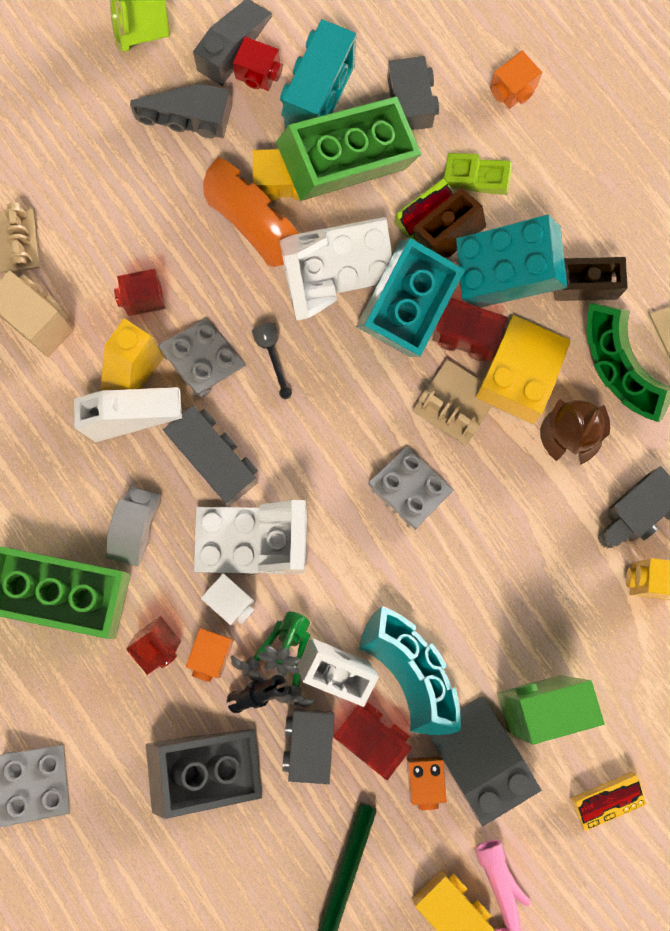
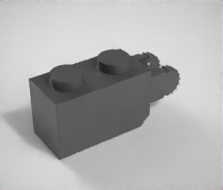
[598,466,670,549]

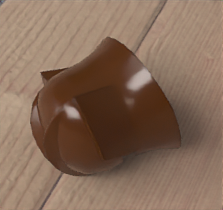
[540,399,610,465]

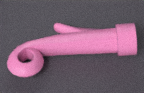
[475,840,530,931]

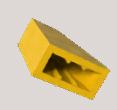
[100,318,164,391]

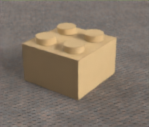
[0,270,74,358]

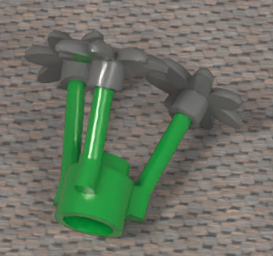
[231,611,315,707]

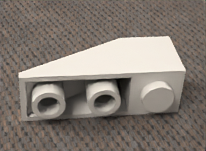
[74,387,182,443]

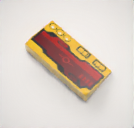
[570,772,646,831]

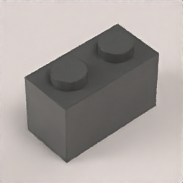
[387,56,439,131]
[282,709,334,784]

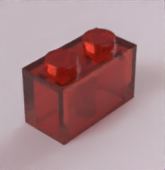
[432,298,508,361]
[333,702,413,781]

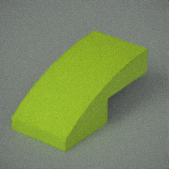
[444,153,512,195]

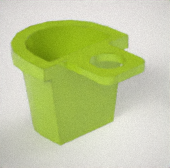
[110,0,169,51]

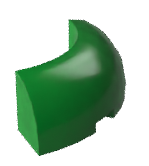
[586,303,670,422]

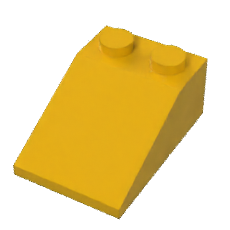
[476,315,571,424]

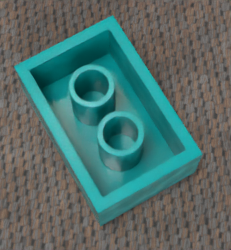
[280,19,356,129]
[456,214,568,309]
[356,238,465,357]

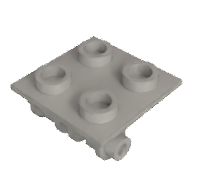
[158,318,246,398]
[368,446,454,530]
[0,745,70,827]

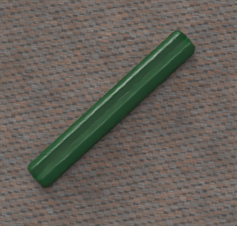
[317,802,377,931]

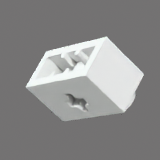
[297,638,379,707]

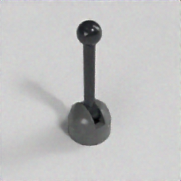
[251,323,292,399]

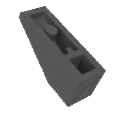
[193,0,272,86]

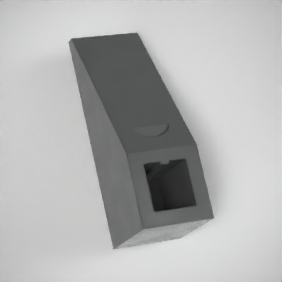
[130,83,232,138]

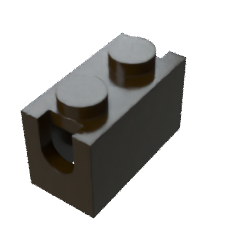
[555,257,628,301]

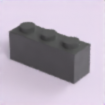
[163,405,258,507]

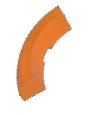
[203,157,299,267]

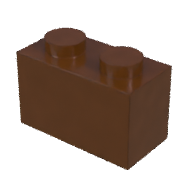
[413,187,486,259]

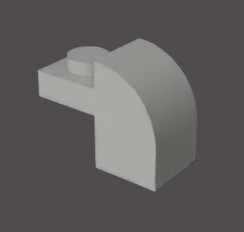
[106,486,161,566]

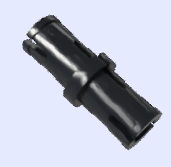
[226,675,288,713]

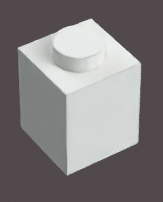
[201,573,255,626]

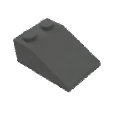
[429,696,542,827]
[146,729,262,819]

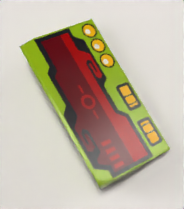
[394,179,454,242]

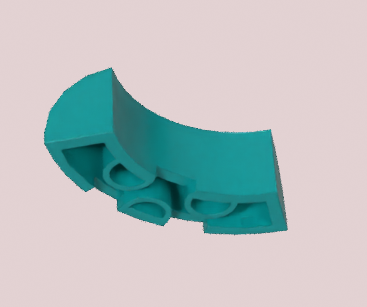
[359,606,461,735]

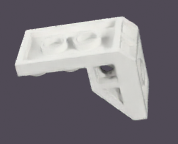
[279,217,392,321]
[194,500,307,575]

